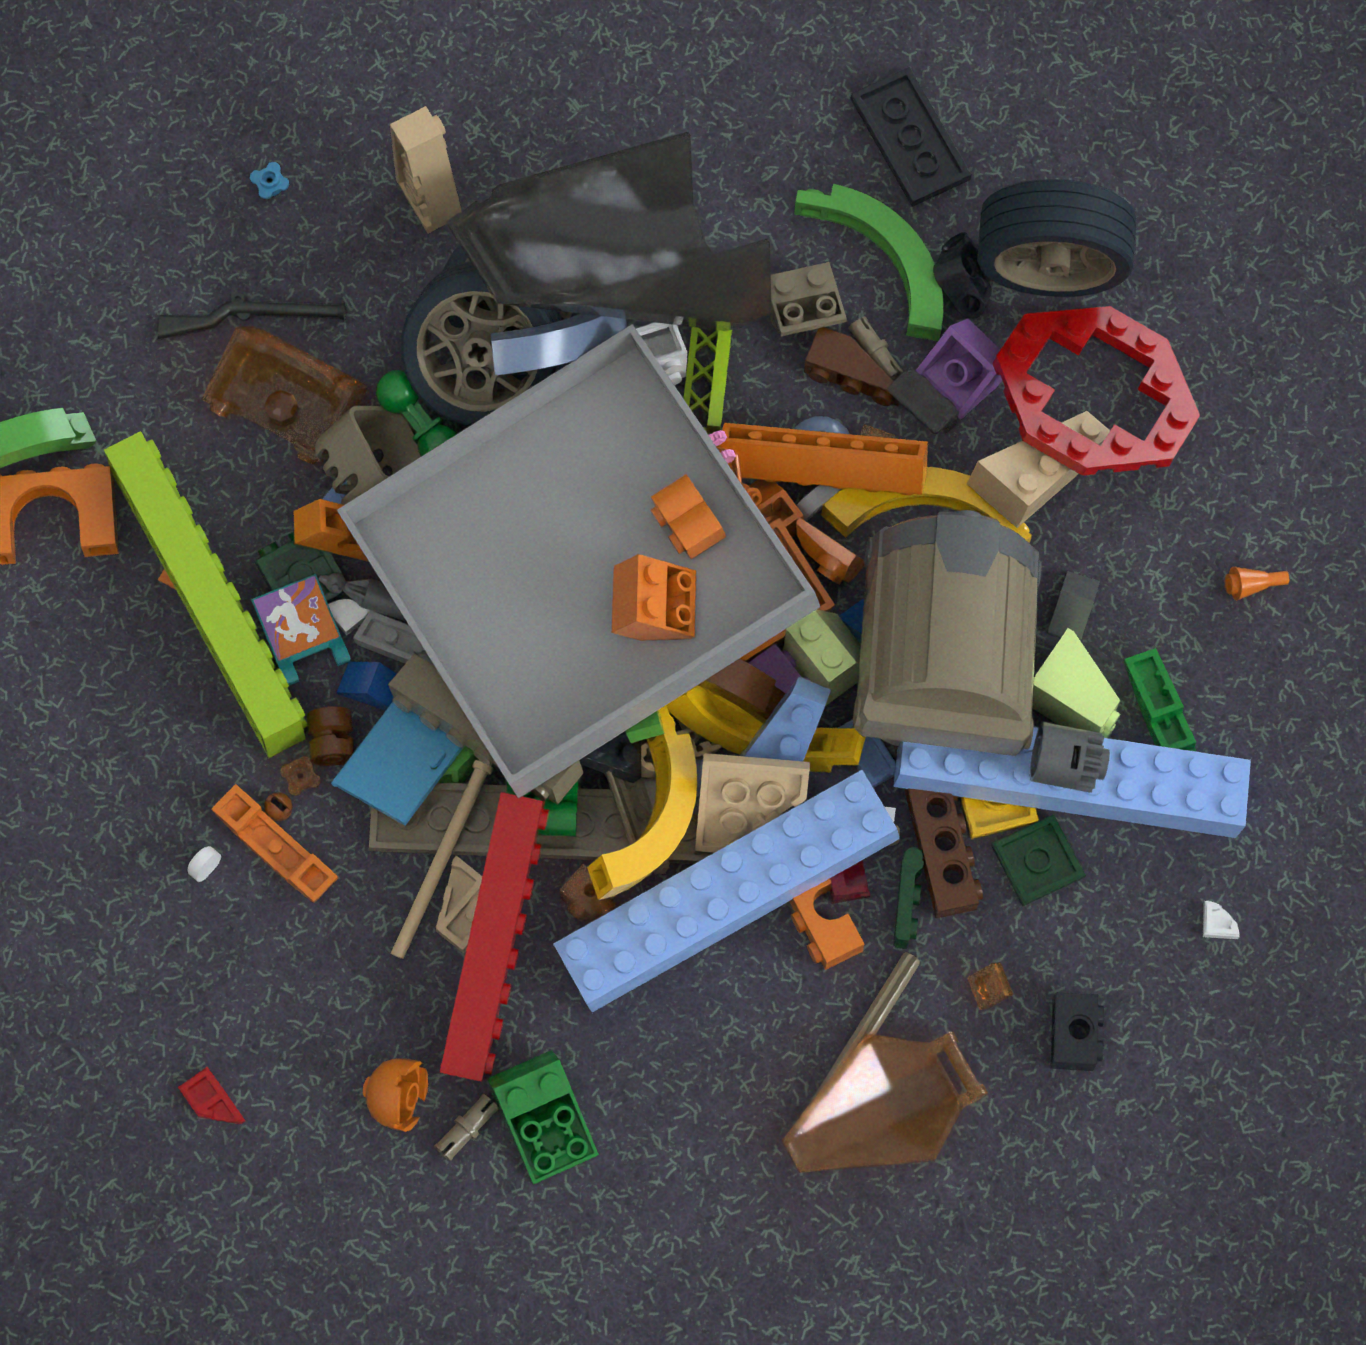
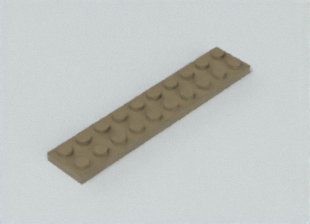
[369,783,714,864]

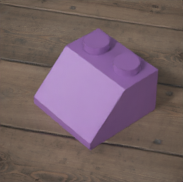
[913,319,1002,420]

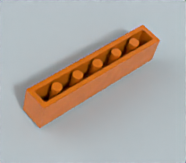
[718,423,928,495]

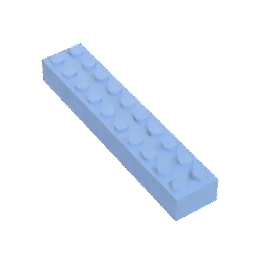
[893,727,1251,838]
[554,770,899,1012]

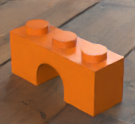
[293,499,369,562]
[789,878,865,970]

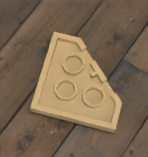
[695,753,810,853]

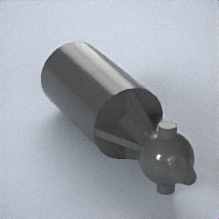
[319,573,407,622]

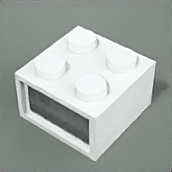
[636,317,687,386]

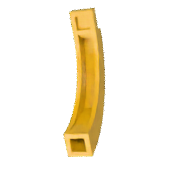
[821,467,1032,543]
[667,685,866,773]
[587,705,697,900]

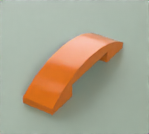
[211,784,338,903]

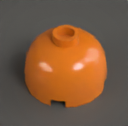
[363,1058,428,1132]

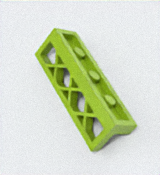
[683,301,735,435]

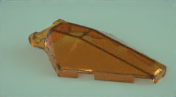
[782,1031,989,1173]

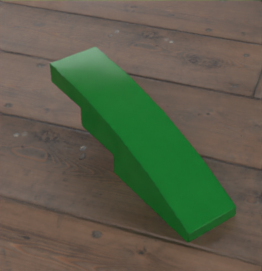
[1124,648,1197,752]

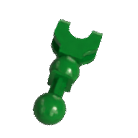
[376,370,457,457]

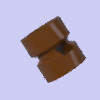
[307,706,355,766]

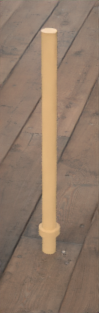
[391,760,494,959]

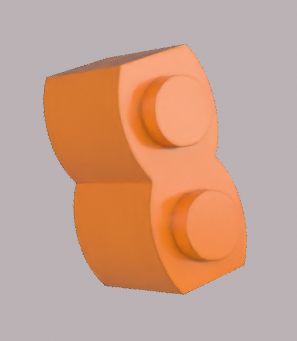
[650,474,727,559]

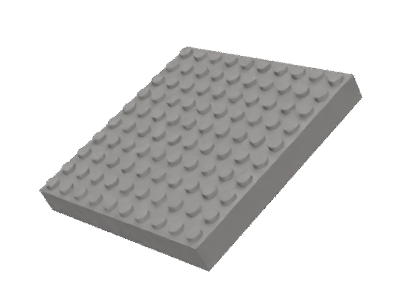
[337,324,820,798]

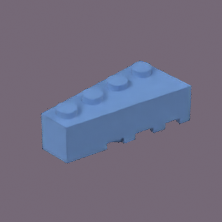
[739,677,831,816]

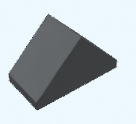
[1047,571,1100,641]

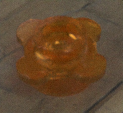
[280,756,321,796]

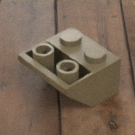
[764,262,847,336]

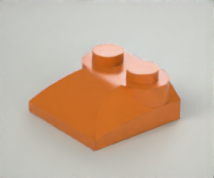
[796,518,864,585]

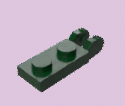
[893,846,924,949]

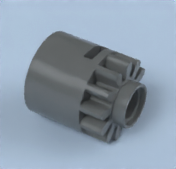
[1030,722,1110,793]

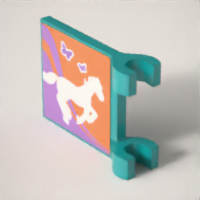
[251,574,351,686]

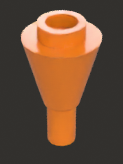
[1225,567,1289,601]

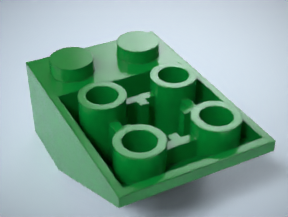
[487,1050,599,1185]

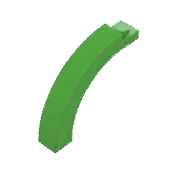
[794,184,943,341]
[0,408,96,468]

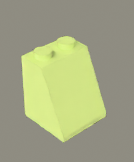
[783,610,861,706]
[1032,628,1120,738]

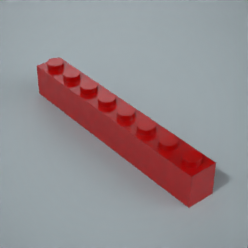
[440,792,550,1082]

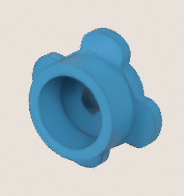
[250,162,289,199]

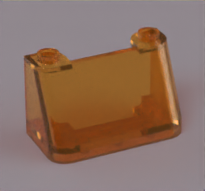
[201,326,368,465]

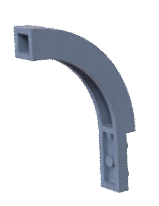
[490,282,627,375]

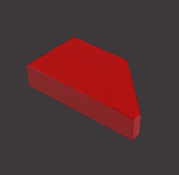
[178,1067,245,1124]

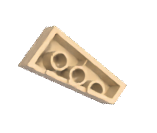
[390,106,463,233]
[967,411,1110,528]

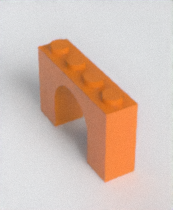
[0,464,119,565]

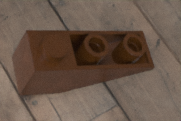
[804,327,902,406]

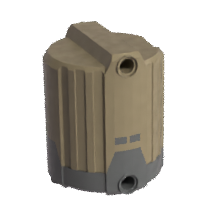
[853,510,1042,756]

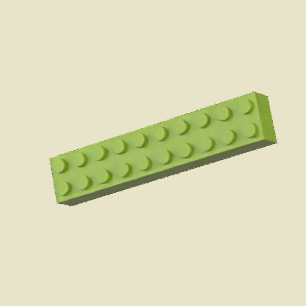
[104,431,308,758]

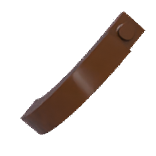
[698,659,786,724]

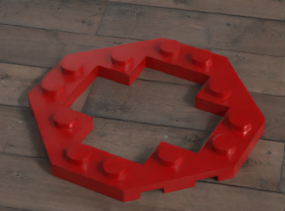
[993,306,1200,476]

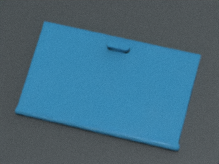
[331,702,465,826]

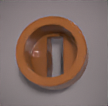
[264,792,293,821]

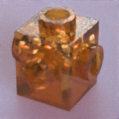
[560,864,616,923]

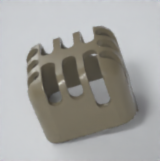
[315,406,421,505]

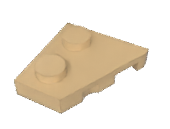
[436,856,482,953]

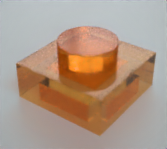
[967,962,1014,1010]

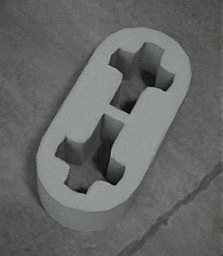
[796,485,844,521]

